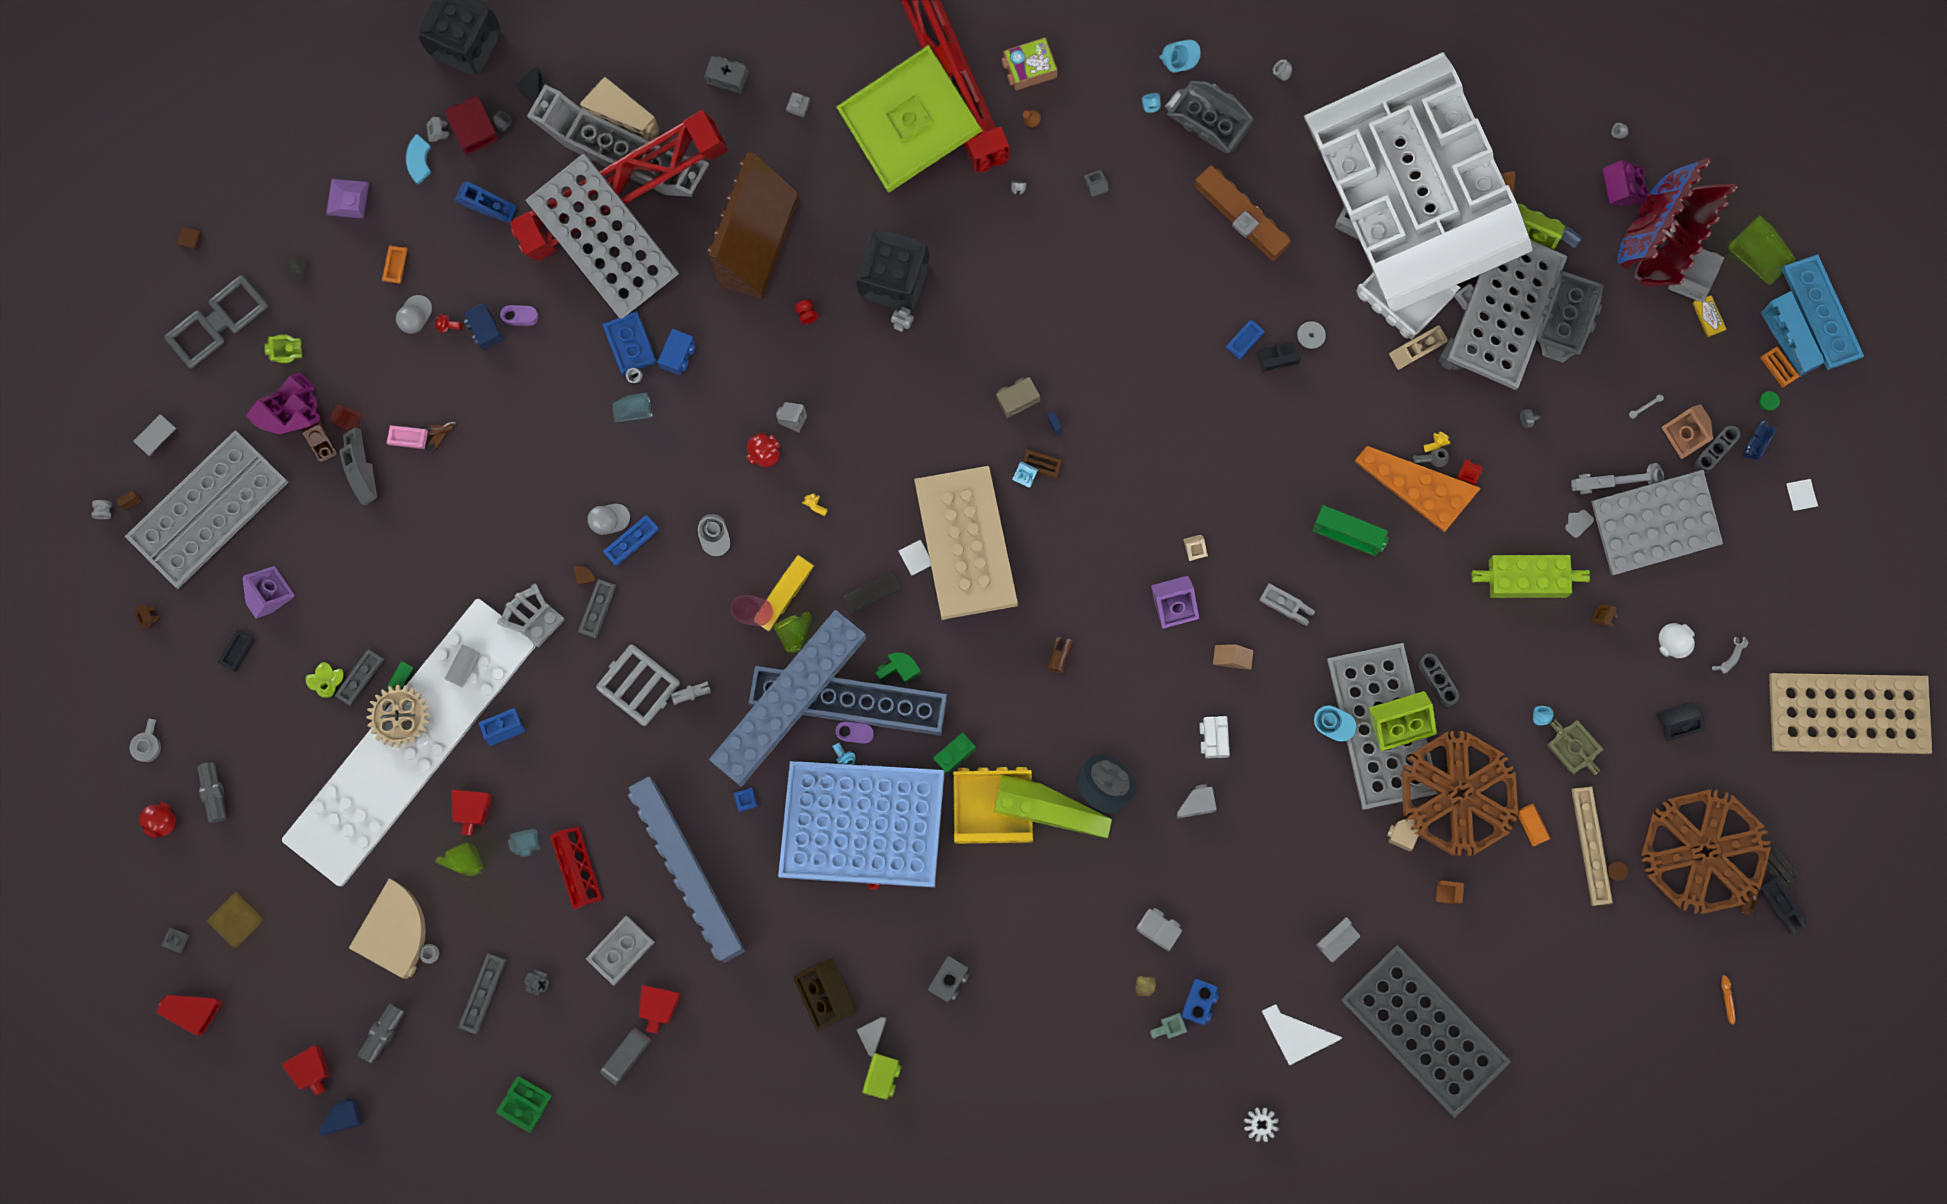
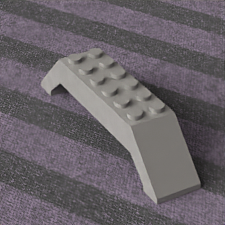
[527,85,709,197]

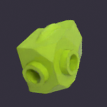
[264,334,302,363]

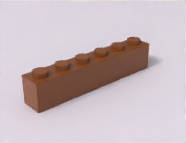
[1194,165,1291,262]

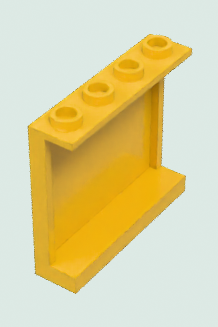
[953,767,1033,844]

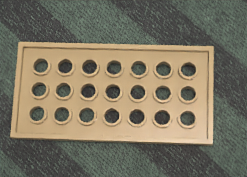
[1769,673,1932,754]

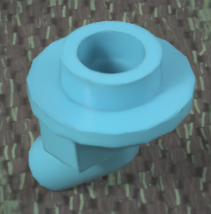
[832,742,856,765]

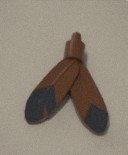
[419,421,457,453]

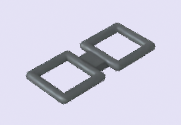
[164,275,268,368]

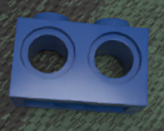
[1181,979,1219,1025]

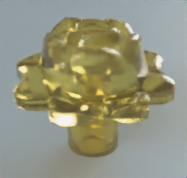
[1135,976,1156,996]

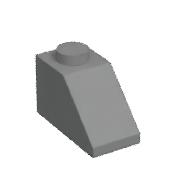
[776,402,807,432]
[1176,784,1217,819]

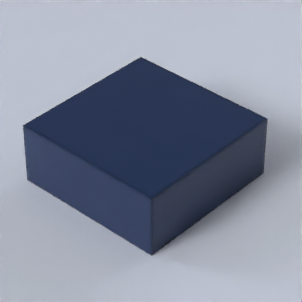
[1047,411,1062,436]

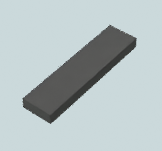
[458,953,507,1035]

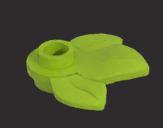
[305,662,344,698]

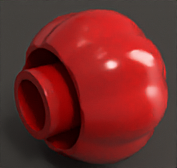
[746,433,781,467]
[139,802,176,839]

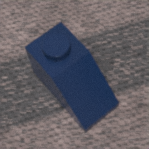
[319,1098,363,1136]

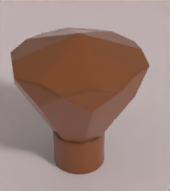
[1023,110,1040,127]

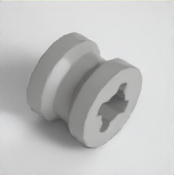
[91,500,112,519]

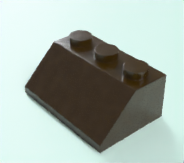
[793,958,857,1031]

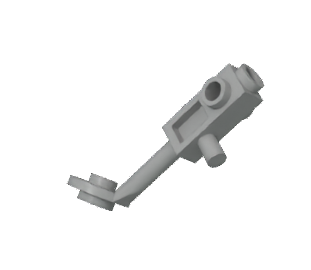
[1571,463,1664,494]

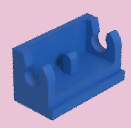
[479,708,526,746]

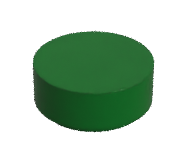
[1759,391,1780,411]

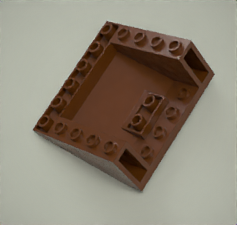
[708,152,799,299]

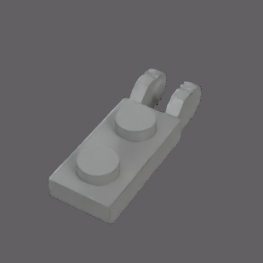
[1259,584,1315,626]

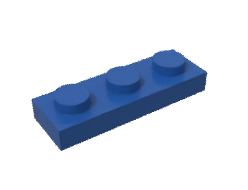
[603,515,659,567]

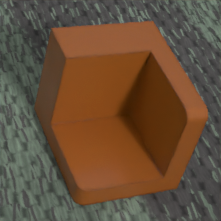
[1436,881,1464,905]

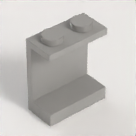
[1668,249,1724,303]

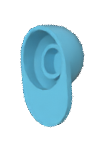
[1314,705,1356,741]

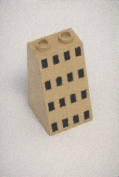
[580,77,660,141]

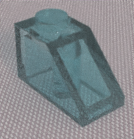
[612,393,652,422]

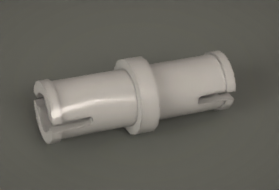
[670,681,711,705]

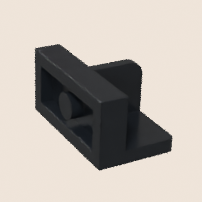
[1257,343,1301,373]

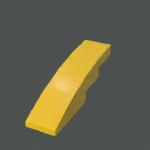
[753,555,814,631]

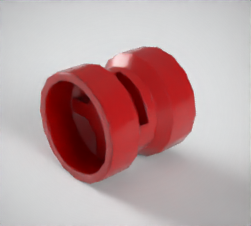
[794,299,819,325]

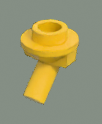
[1423,432,1451,453]
[802,493,828,516]

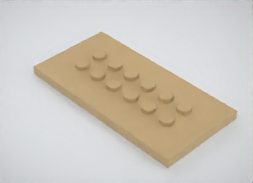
[914,466,1018,620]

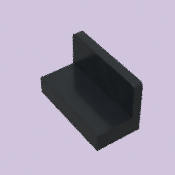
[1657,702,1704,741]

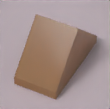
[1213,644,1253,670]

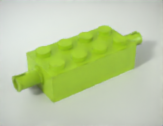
[1471,555,1590,598]

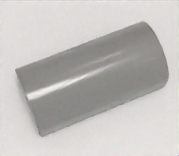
[444,644,480,688]

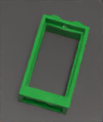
[1312,505,1389,556]

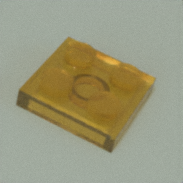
[207,893,264,948]

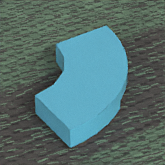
[406,134,431,185]

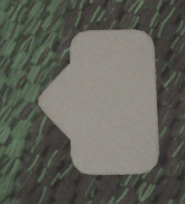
[1565,510,1594,538]

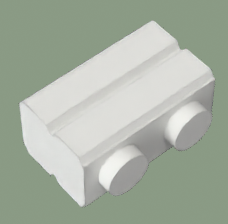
[1199,716,1230,758]

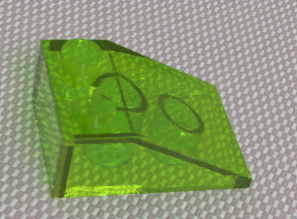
[1728,215,1796,285]

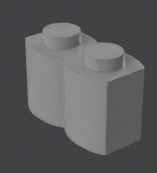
[1135,908,1182,951]

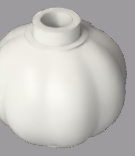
[1659,623,1695,658]

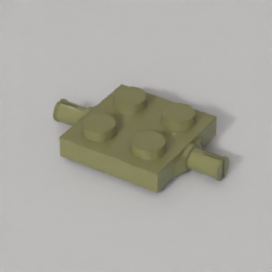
[1547,719,1603,775]

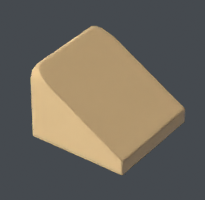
[1183,535,1208,561]

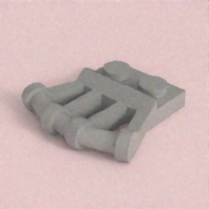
[497,584,564,648]

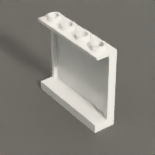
[1356,272,1460,340]

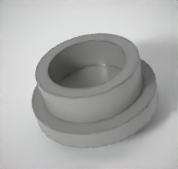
[419,944,439,964]

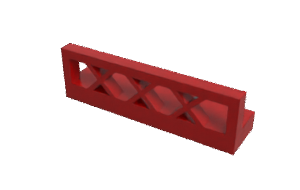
[550,826,602,910]

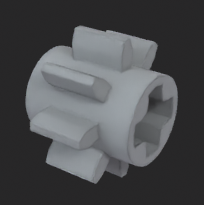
[891,307,914,332]

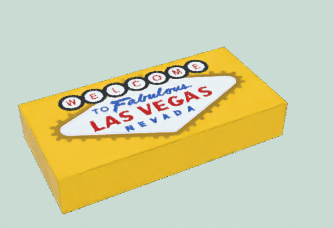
[1692,296,1726,337]

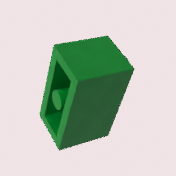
[933,733,976,775]

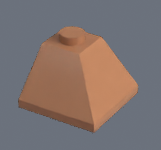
[1662,404,1713,459]

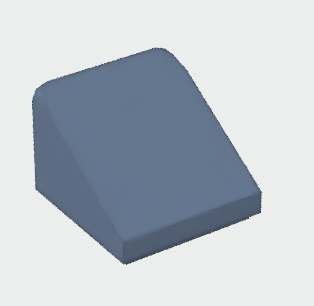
[1561,227,1583,247]

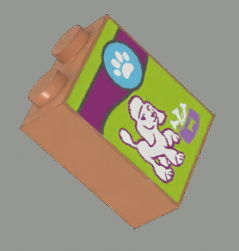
[1001,37,1057,91]

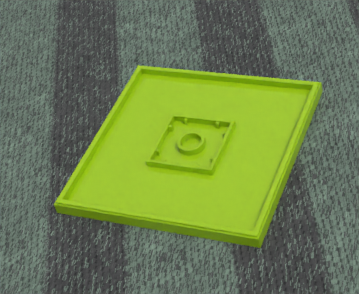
[837,45,982,192]

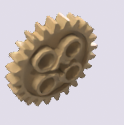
[366,685,431,748]

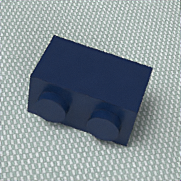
[464,303,503,350]

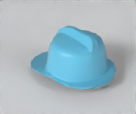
[1159,40,1200,72]

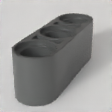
[1694,426,1740,474]
[1419,653,1459,707]
[600,1027,651,1086]

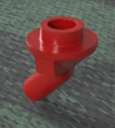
[435,314,463,333]

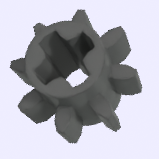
[523,969,549,996]

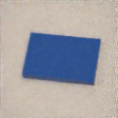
[602,311,657,376]

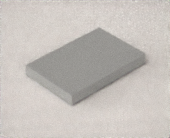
[586,915,655,986]

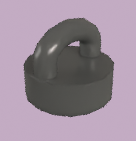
[493,111,512,132]
[1520,409,1540,428]

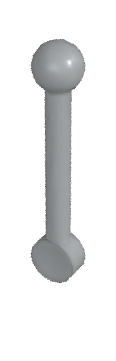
[1629,394,1664,419]

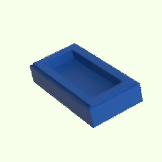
[1226,320,1265,360]

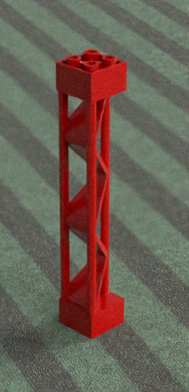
[510,110,729,261]

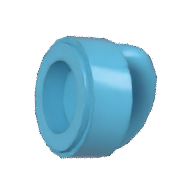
[1142,93,1161,113]
[1533,706,1553,725]

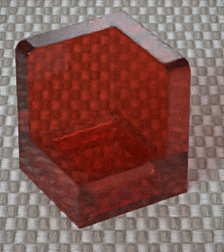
[329,403,362,431]

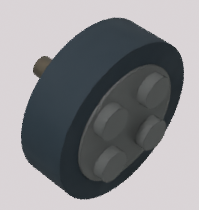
[1076,755,1136,813]

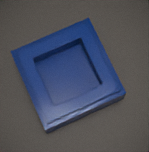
[733,788,758,812]

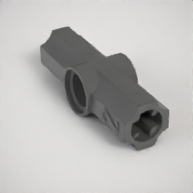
[197,762,227,823]
[358,1003,405,1064]

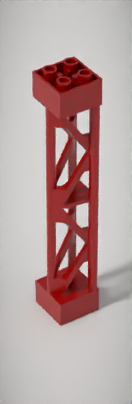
[900,0,1010,173]

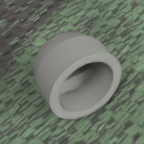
[1612,123,1628,139]
[1011,181,1026,195]
[626,368,643,383]

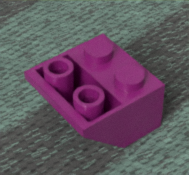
[1603,160,1649,206]

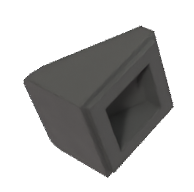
[1084,170,1109,196]

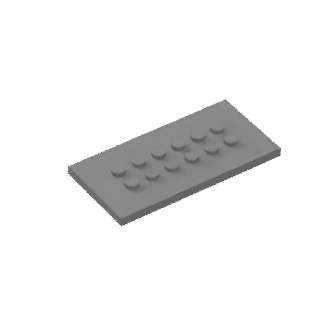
[125,430,288,589]

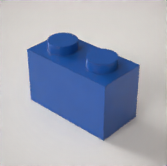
[657,329,696,376]

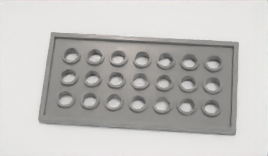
[526,153,679,318]
[1447,240,1567,390]
[1327,643,1439,810]

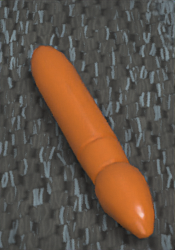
[1721,975,1736,1025]

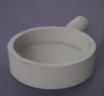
[130,719,161,762]

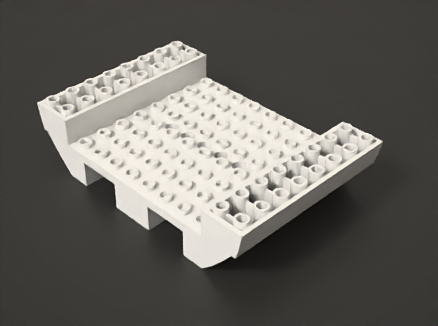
[1304,52,1533,312]

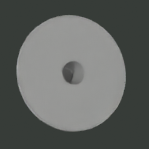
[1297,321,1326,349]

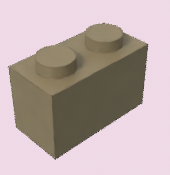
[996,377,1040,418]

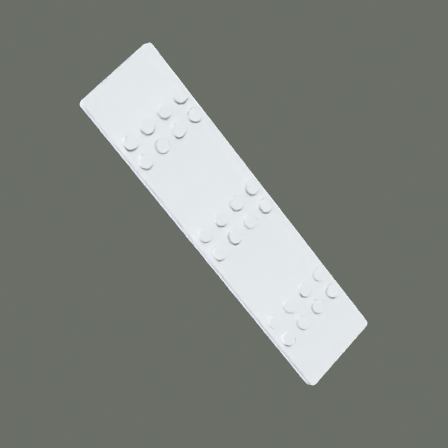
[282,599,536,887]

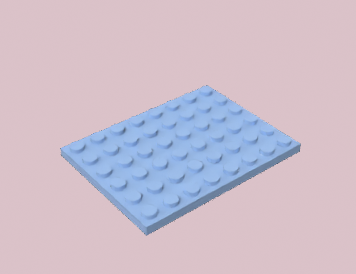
[778,761,945,888]

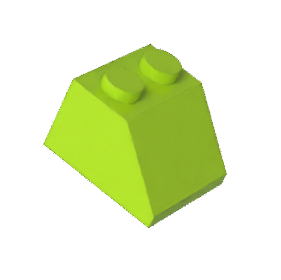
[862,1053,901,1100]

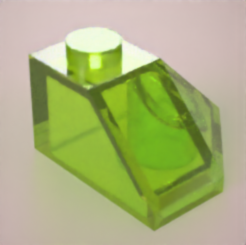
[773,611,812,653]
[435,842,484,877]

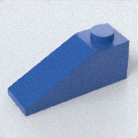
[454,181,517,223]

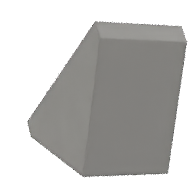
[857,1017,887,1057]

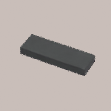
[578,579,617,639]
[334,649,385,707]

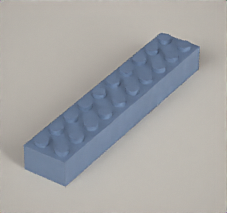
[709,610,867,787]
[749,666,947,736]
[628,777,745,963]

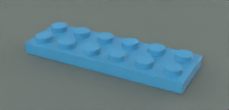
[1782,255,1864,370]

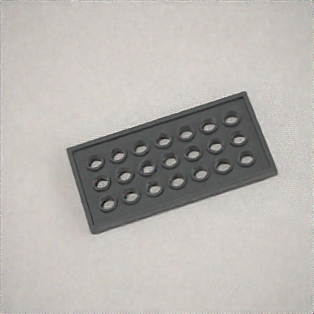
[1340,945,1511,1118]

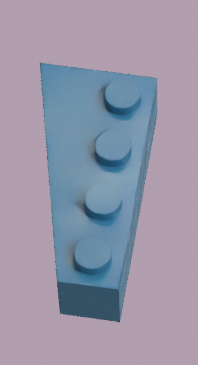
[1761,291,1824,376]

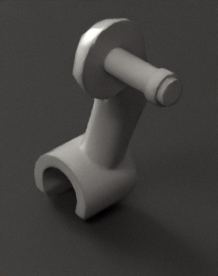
[1712,637,1748,674]

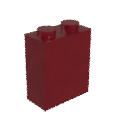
[445,96,499,155]

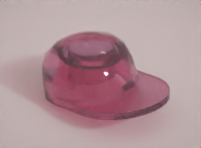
[730,595,773,626]

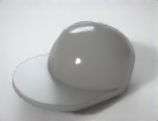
[396,295,432,334]
[587,504,630,535]
[698,514,730,556]

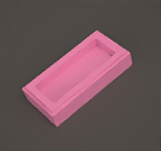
[387,425,428,449]

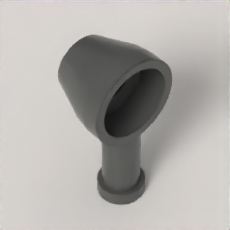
[1413,448,1449,467]

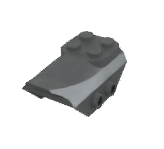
[1166,81,1253,153]
[1536,270,1604,363]

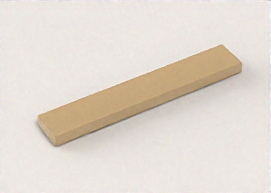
[1572,786,1613,906]

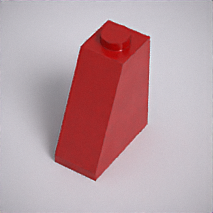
[156,995,223,1036]

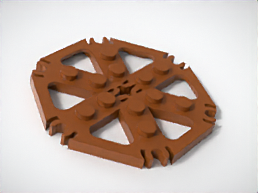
[1401,731,1518,857]
[1641,789,1771,915]

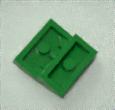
[496,1076,552,1133]

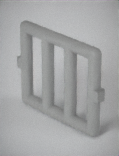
[596,645,680,726]

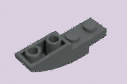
[340,428,377,505]

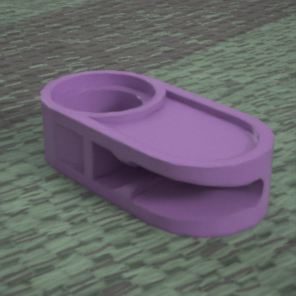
[500,306,539,326]
[835,722,874,744]

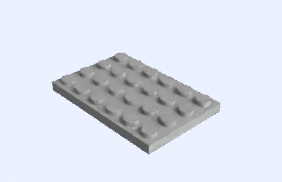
[1591,470,1723,575]

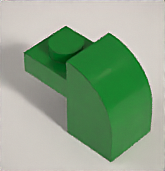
[876,653,921,684]

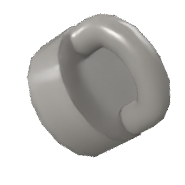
[1273,59,1292,81]

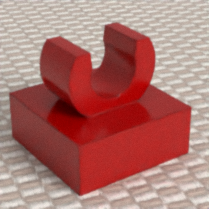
[1457,459,1483,485]

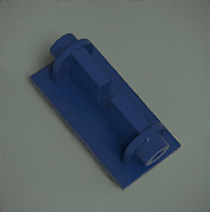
[1743,420,1777,461]

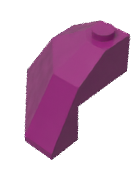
[246,372,320,434]

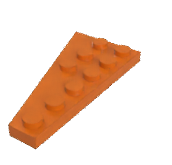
[1354,446,1481,533]

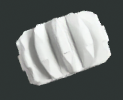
[1244,1108,1278,1142]

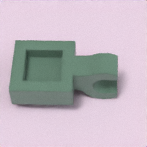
[1149,1013,1187,1039]

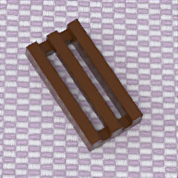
[1022,449,1063,479]

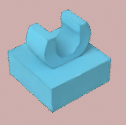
[1012,461,1038,488]

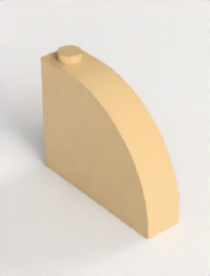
[349,879,426,979]

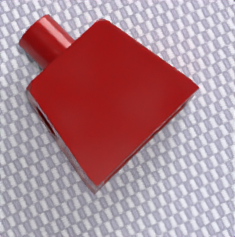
[452,790,493,836]
[640,985,681,1034]
[282,1045,330,1096]

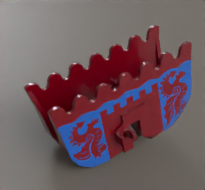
[1617,157,1738,287]

